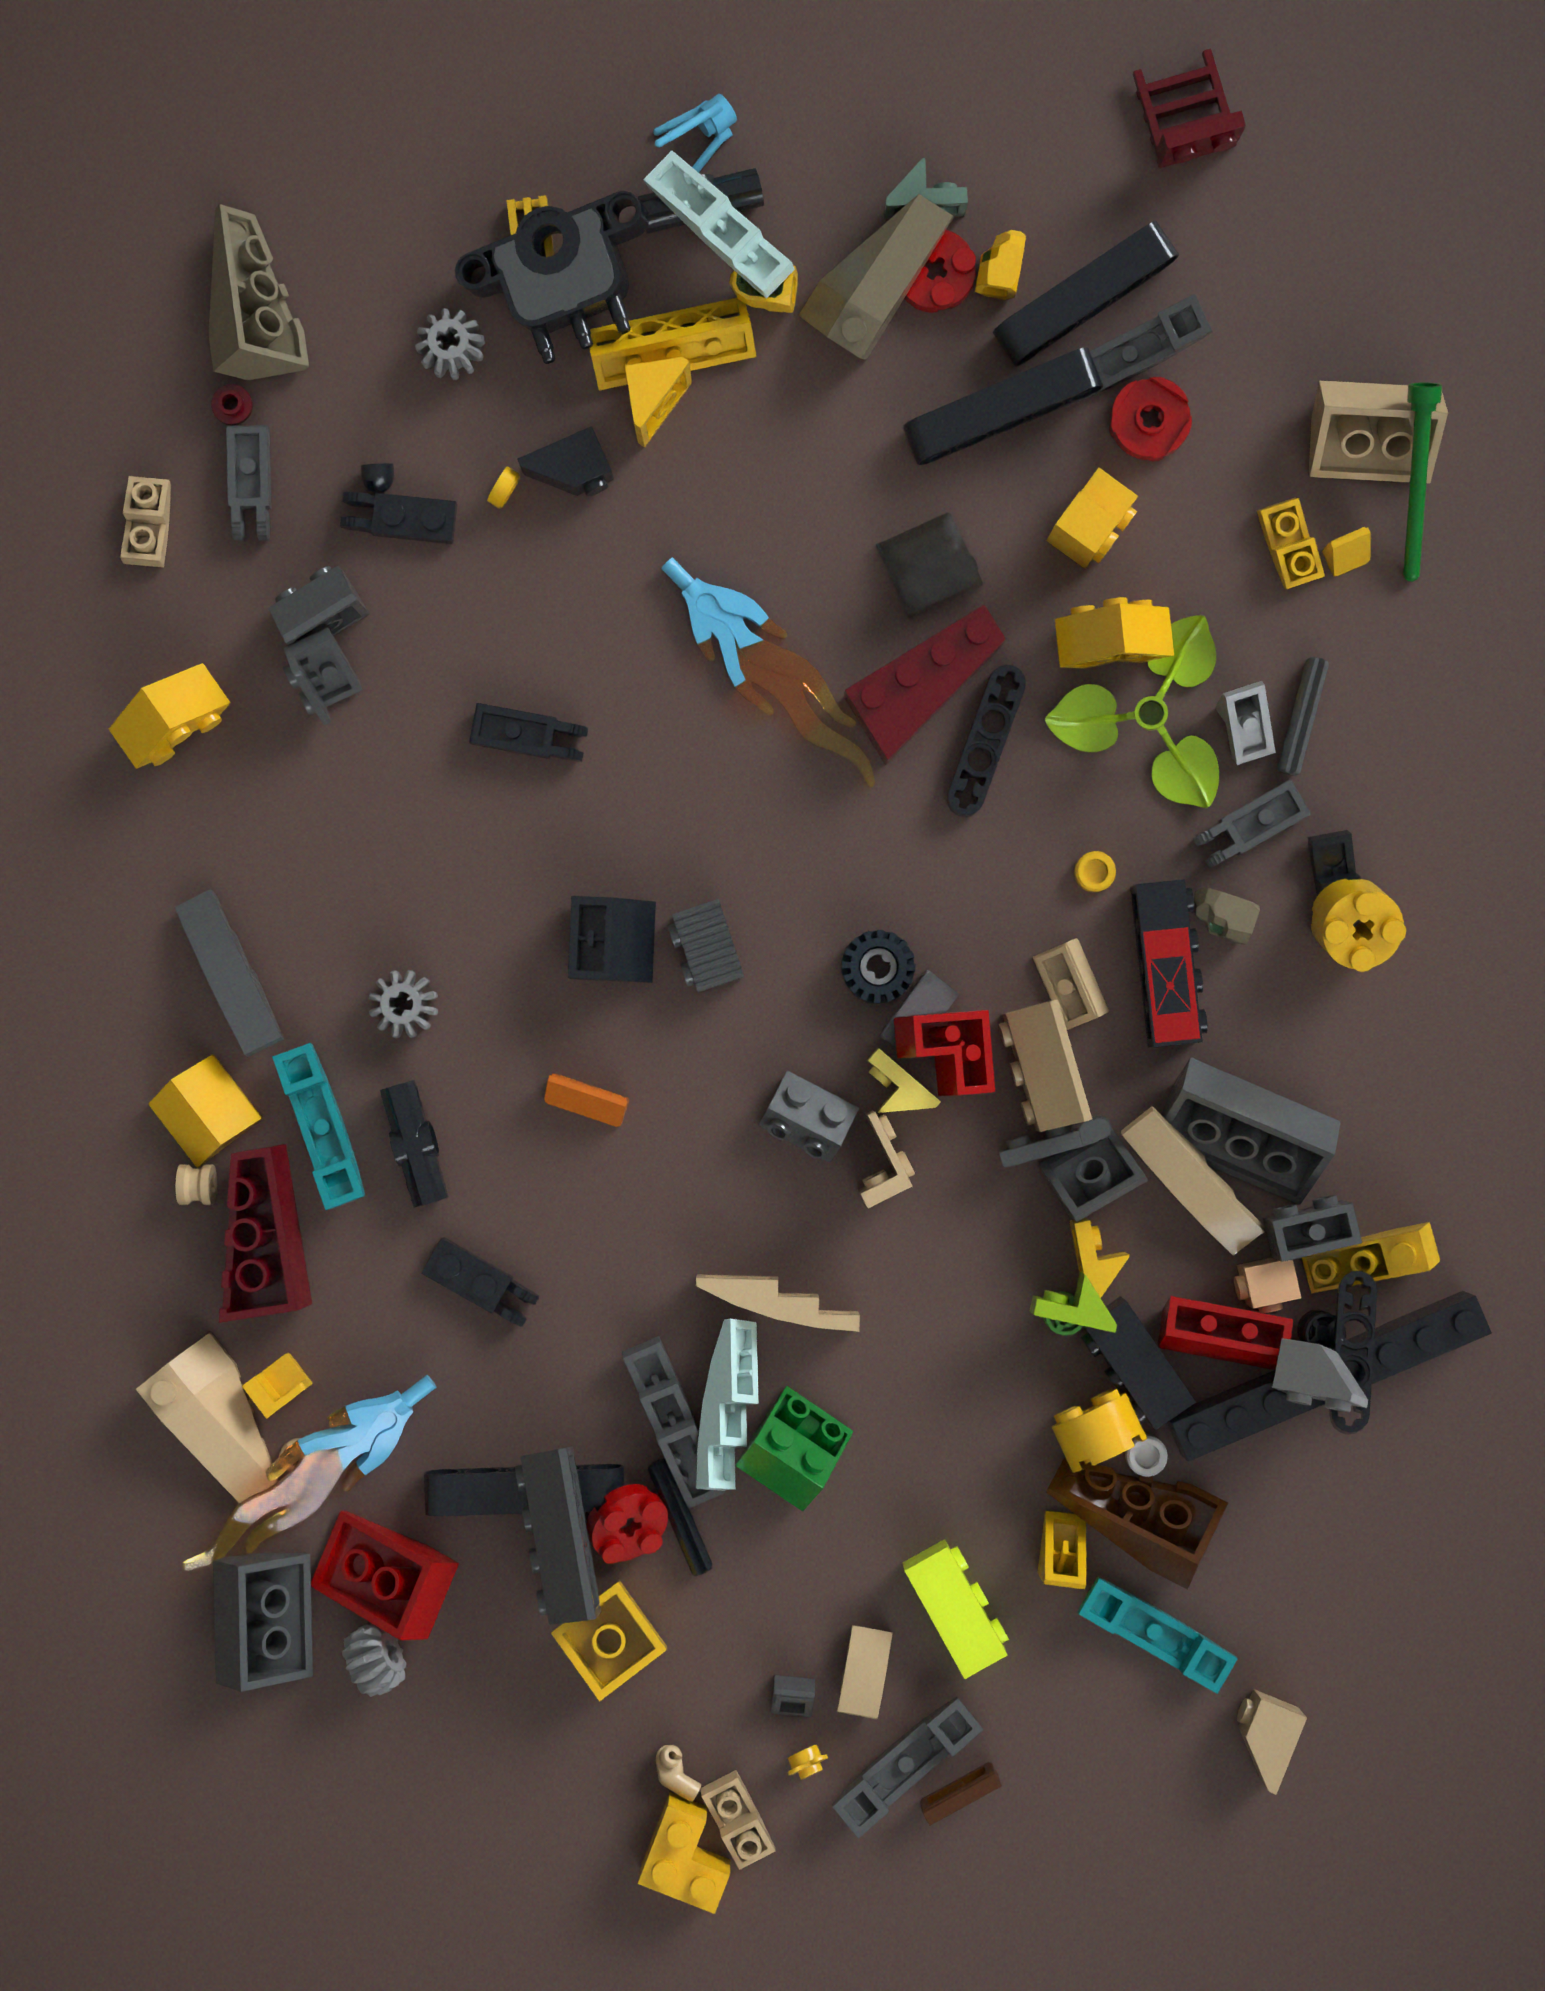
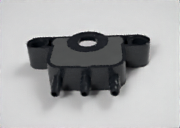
[455,191,650,364]

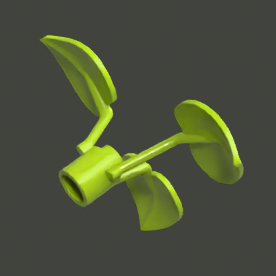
[1045,615,1219,808]

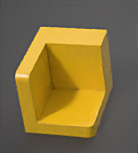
[242,1353,313,1419]

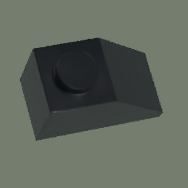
[517,426,614,496]

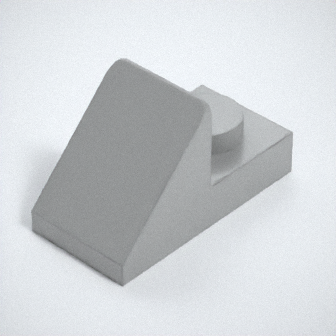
[1216,681,1276,765]

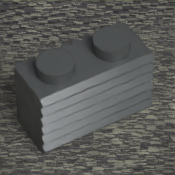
[667,899,744,993]

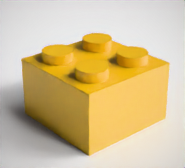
[551,1580,667,1702]

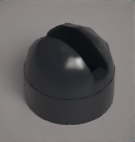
[361,463,394,493]

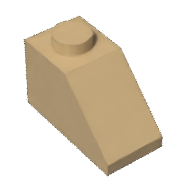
[1237,1689,1307,1795]

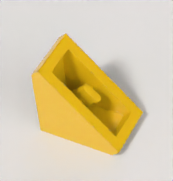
[1038,1511,1086,1589]

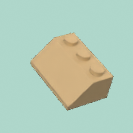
[1309,381,1448,483]
[998,999,1093,1132]

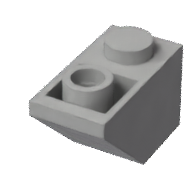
[1272,1338,1368,1413]

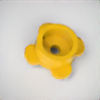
[787,1744,828,1780]

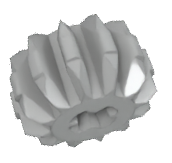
[415,308,485,380]
[369,970,438,1038]
[342,1623,407,1697]

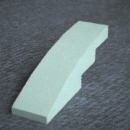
[643,150,795,299]
[696,1319,759,1491]

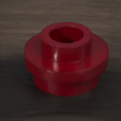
[211,384,253,426]

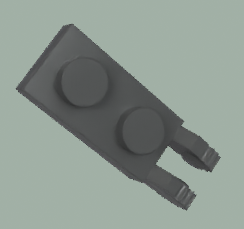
[226,425,271,541]
[1193,779,1311,869]
[999,1114,1112,1168]

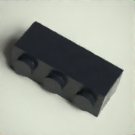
[1081,1296,1196,1430]

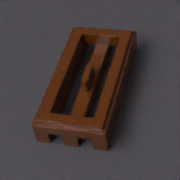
[920,1762,1002,1826]

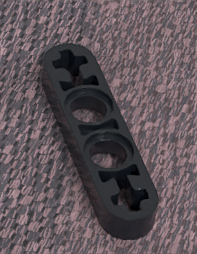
[947,665,1026,817]
[1329,1271,1377,1435]

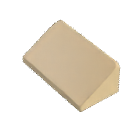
[1033,938,1109,1030]

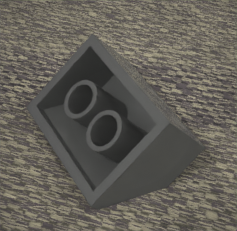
[213,1553,313,1692]

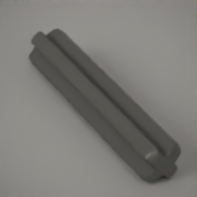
[1278,657,1329,776]

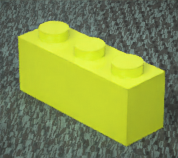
[902,1539,1009,1679]

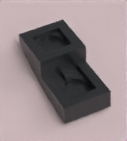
[1307,830,1361,896]

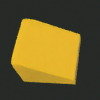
[1322,527,1371,576]

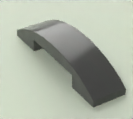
[1064,294,1212,407]
[832,1697,984,1839]

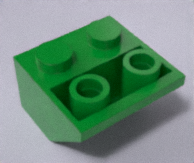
[735,1386,854,1512]

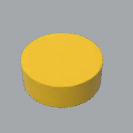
[487,466,521,509]
[1074,851,1116,892]

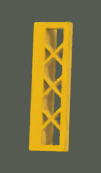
[590,298,757,391]

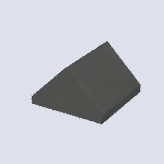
[1039,1129,1148,1222]

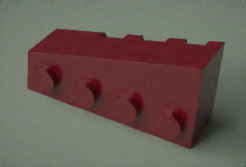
[843,604,1006,765]
[219,1144,312,1323]

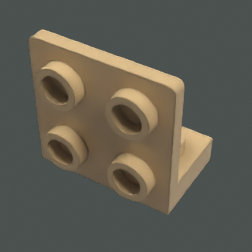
[858,1110,915,1209]

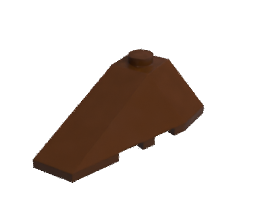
[1046,1458,1228,1590]

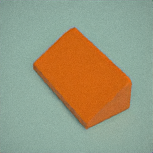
[544,1073,630,1127]

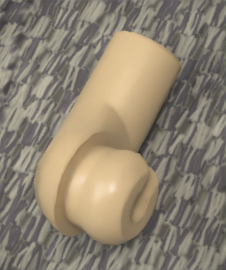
[655,1745,701,1802]

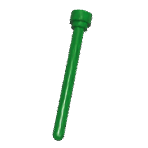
[1403,382,1442,582]

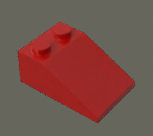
[311,1510,459,1640]

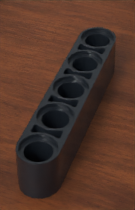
[993,221,1179,367]
[903,347,1103,465]
[424,1464,625,1516]

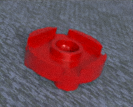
[904,230,976,313]
[1109,377,1192,462]
[586,1484,668,1564]

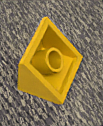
[625,357,692,448]
[148,1054,263,1168]

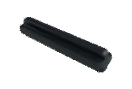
[648,1459,712,1576]

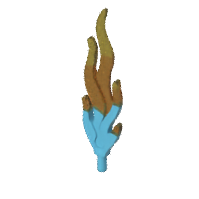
[661,557,875,787]
[182,1375,437,1570]

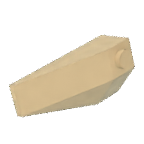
[136,1332,280,1511]

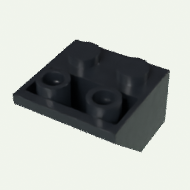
[568,896,656,983]

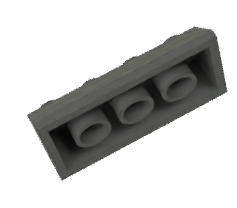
[1161,1057,1341,1205]
[515,1446,602,1625]

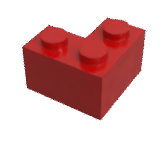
[894,1010,995,1096]

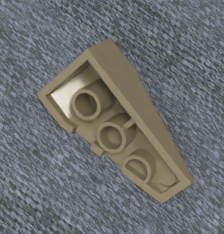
[799,194,954,360]
[209,204,309,380]

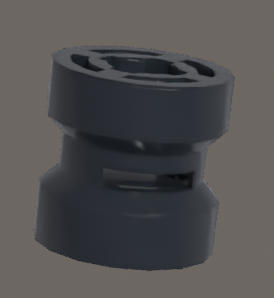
[1297,1309,1346,1350]

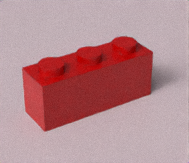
[1158,1296,1293,1370]

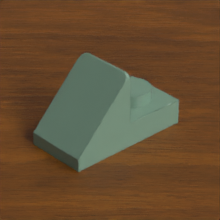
[884,157,968,219]

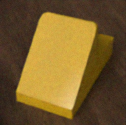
[1069,1218,1130,1298]

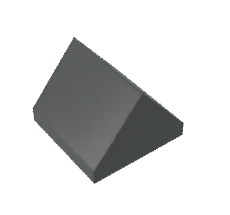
[771,1675,815,1717]

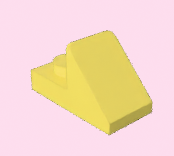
[867,1048,941,1113]

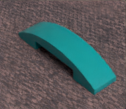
[272,1043,365,1211]
[1077,1577,1238,1694]

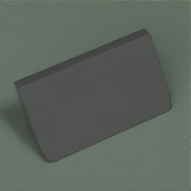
[879,970,959,1059]

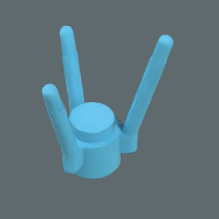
[653,93,737,173]

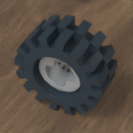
[841,930,916,1004]

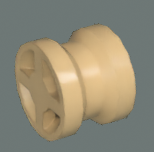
[175,1164,217,1205]

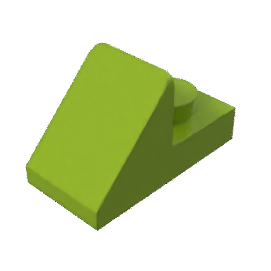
[1029,1272,1117,1333]

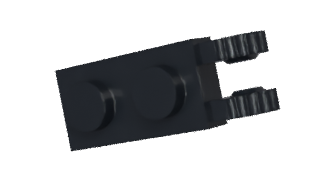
[340,492,457,544]
[469,703,588,762]
[421,1237,539,1327]

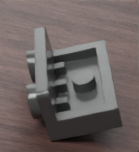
[283,628,363,725]
[759,1071,859,1162]

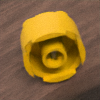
[1311,879,1406,972]
[1051,1389,1147,1473]

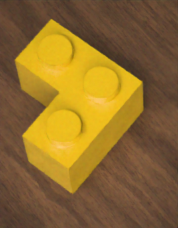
[1046,468,1138,569]
[1055,597,1174,669]
[108,663,231,769]
[638,1792,731,1914]

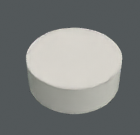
[1125,1434,1168,1477]

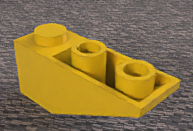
[1301,1222,1440,1294]

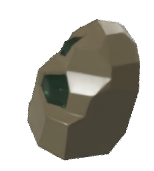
[1193,887,1260,945]

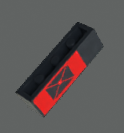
[1130,879,1208,1047]

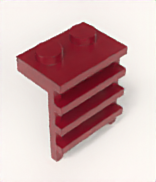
[1133,48,1246,169]

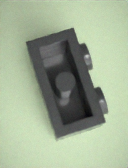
[1263,1195,1362,1262]

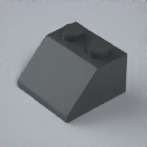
[268,565,370,645]

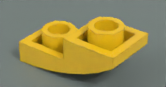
[1256,498,1325,589]

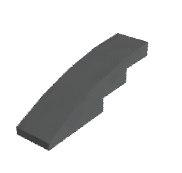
[175,889,284,1058]
[622,1336,726,1508]

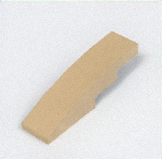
[1121,1106,1265,1255]
[696,1274,860,1332]

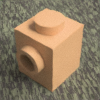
[1234,1258,1301,1313]

